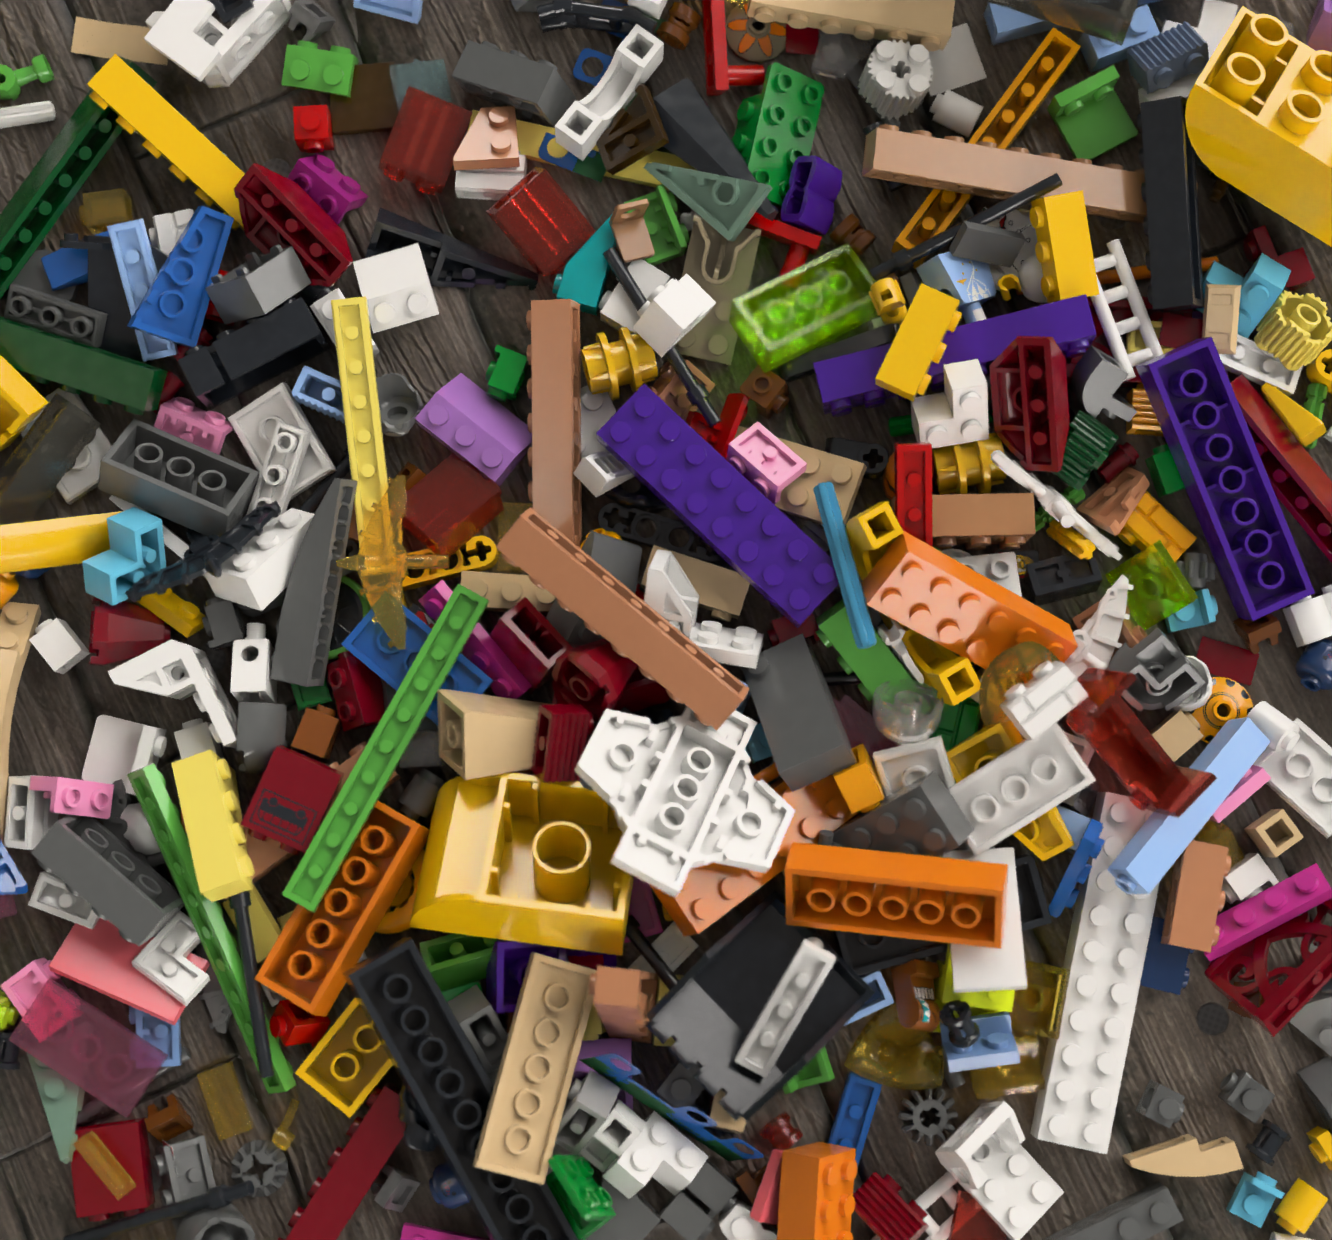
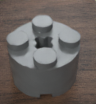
[175,1204,256,1240]

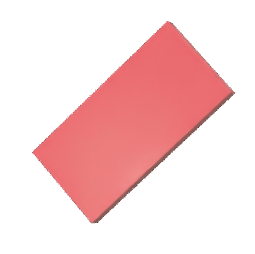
[49,918,210,1026]

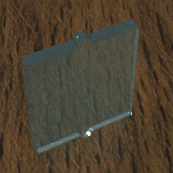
[389,59,455,124]

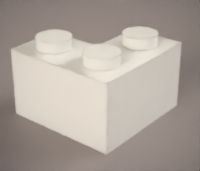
[633,274,716,357]
[911,359,989,449]
[602,1111,709,1199]

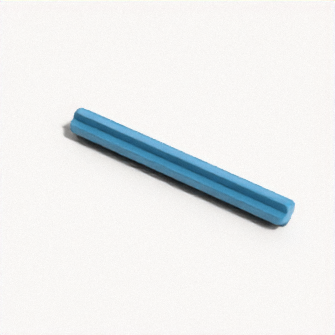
[813,482,877,649]

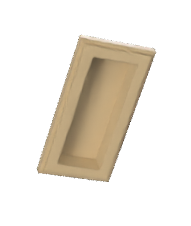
[1202,284,1241,355]

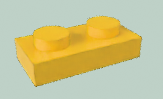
[137,588,205,638]

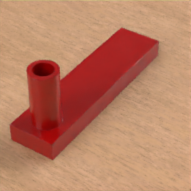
[702,0,765,96]
[744,212,822,289]
[894,442,933,547]

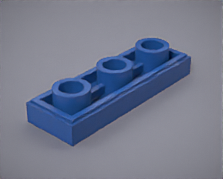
[1048,819,1105,918]

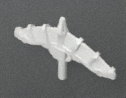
[991,450,1123,561]
[1064,574,1134,687]

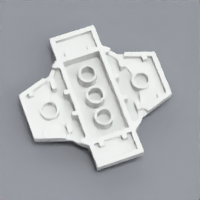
[574,706,795,897]

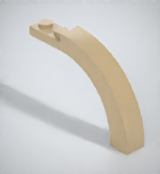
[0,602,41,844]

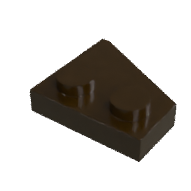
[596,83,669,175]

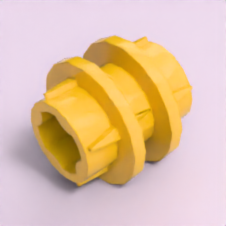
[580,327,658,400]
[932,432,1007,495]

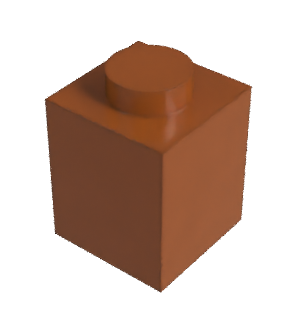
[291,704,342,759]

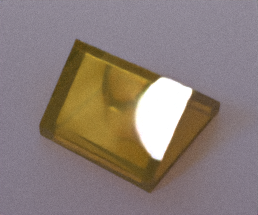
[1002,960,1071,1040]

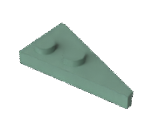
[644,162,773,242]
[26,1021,94,1164]

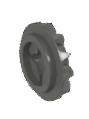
[231,1140,288,1197]

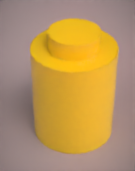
[1274,1178,1328,1235]

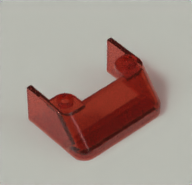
[1065,668,1217,818]

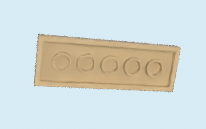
[472,952,597,1185]

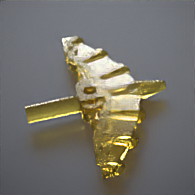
[336,475,449,650]

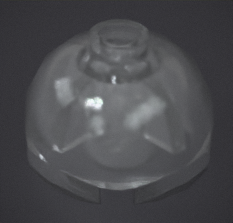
[872,679,944,745]

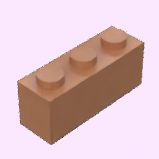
[1161,840,1231,953]

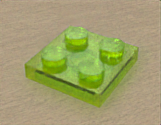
[1105,540,1198,631]

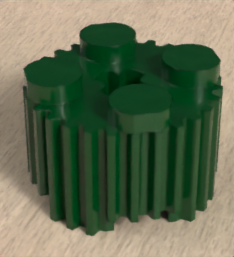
[1051,410,1119,491]

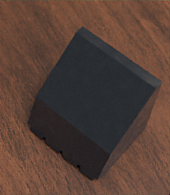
[646,890,875,1121]

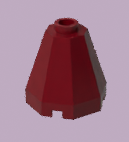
[89,596,171,666]
[552,638,638,719]

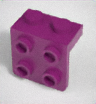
[287,154,368,225]

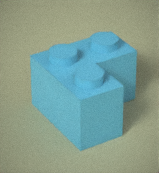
[1196,253,1291,338]
[82,507,166,606]

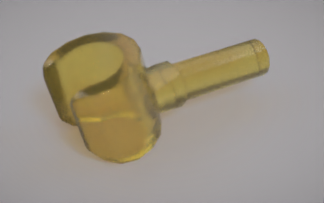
[272,1099,300,1151]

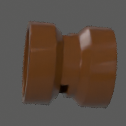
[657,2,702,50]
[829,213,877,261]

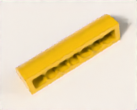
[0,511,123,574]

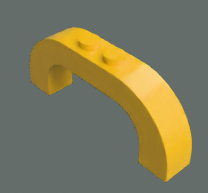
[846,501,983,706]

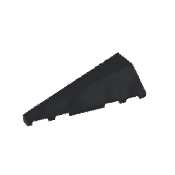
[653,78,779,221]
[365,208,539,290]

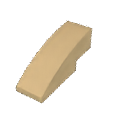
[1122,1134,1244,1177]

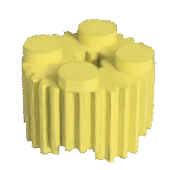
[1254,290,1332,371]

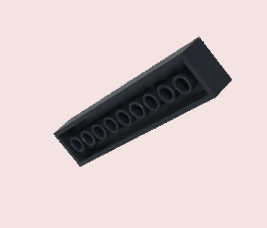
[343,937,578,1240]

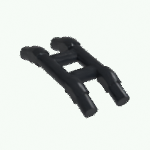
[536,0,659,39]

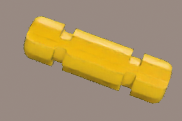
[1046,519,1095,560]

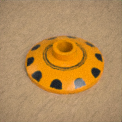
[1185,677,1253,744]

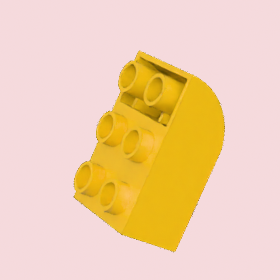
[1185,6,1332,247]
[410,772,634,956]

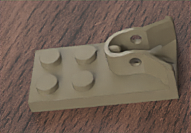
[675,215,762,366]

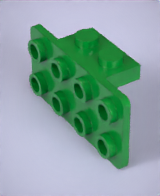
[731,62,825,208]

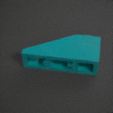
[552,215,617,316]

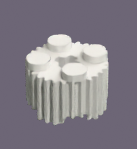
[858,40,934,120]

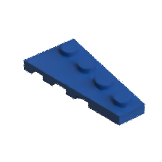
[127,206,234,348]

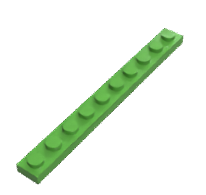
[282,584,489,912]
[127,763,297,1094]

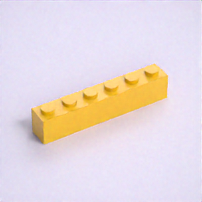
[87,54,245,231]

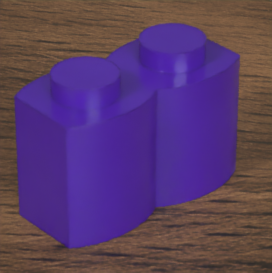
[781,155,842,235]

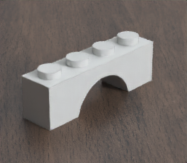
[555,24,664,161]

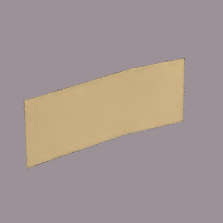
[71,17,168,65]

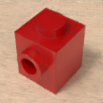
[293,104,334,153]

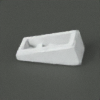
[573,450,634,497]

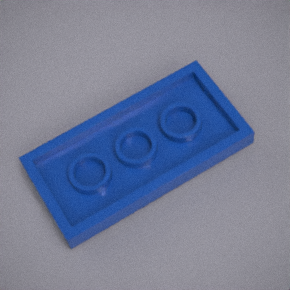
[341,591,494,725]

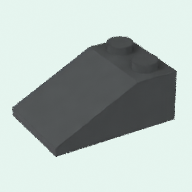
[546,531,642,645]

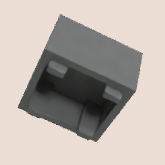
[205,244,311,325]

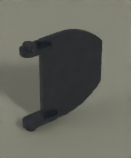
[60,233,168,362]

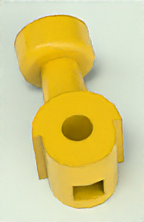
[868,278,908,326]

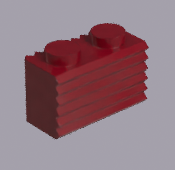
[531,704,594,783]
[853,1172,929,1240]

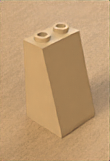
[437,689,548,780]

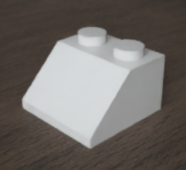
[353,243,439,333]

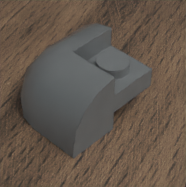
[1107,628,1206,712]
[237,702,291,775]

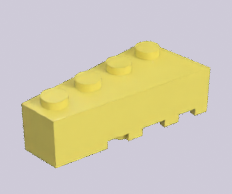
[171,749,254,902]

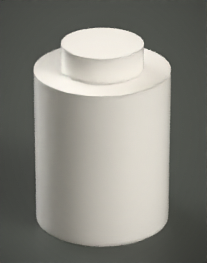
[930,89,984,138]
[1247,701,1300,753]

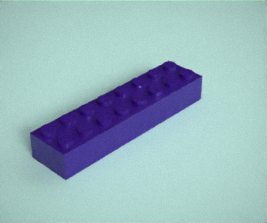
[813,294,1096,417]
[1136,337,1315,621]
[596,384,839,628]

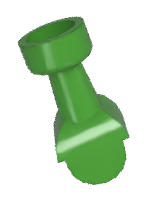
[0,54,55,101]

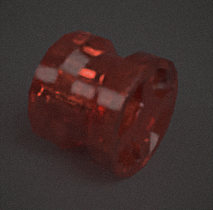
[759,1111,803,1151]

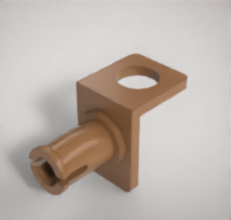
[609,199,655,263]

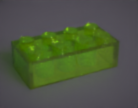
[729,243,878,373]

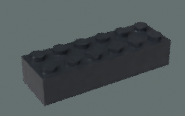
[833,854,1052,975]

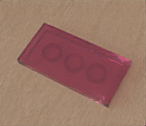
[8,979,169,1117]

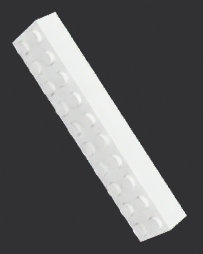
[1030,792,1160,1154]

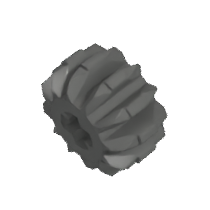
[898,1084,958,1146]

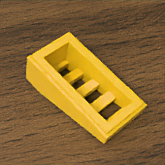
[1261,383,1327,447]

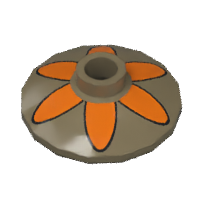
[726,0,786,63]

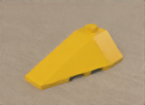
[946,716,1074,861]

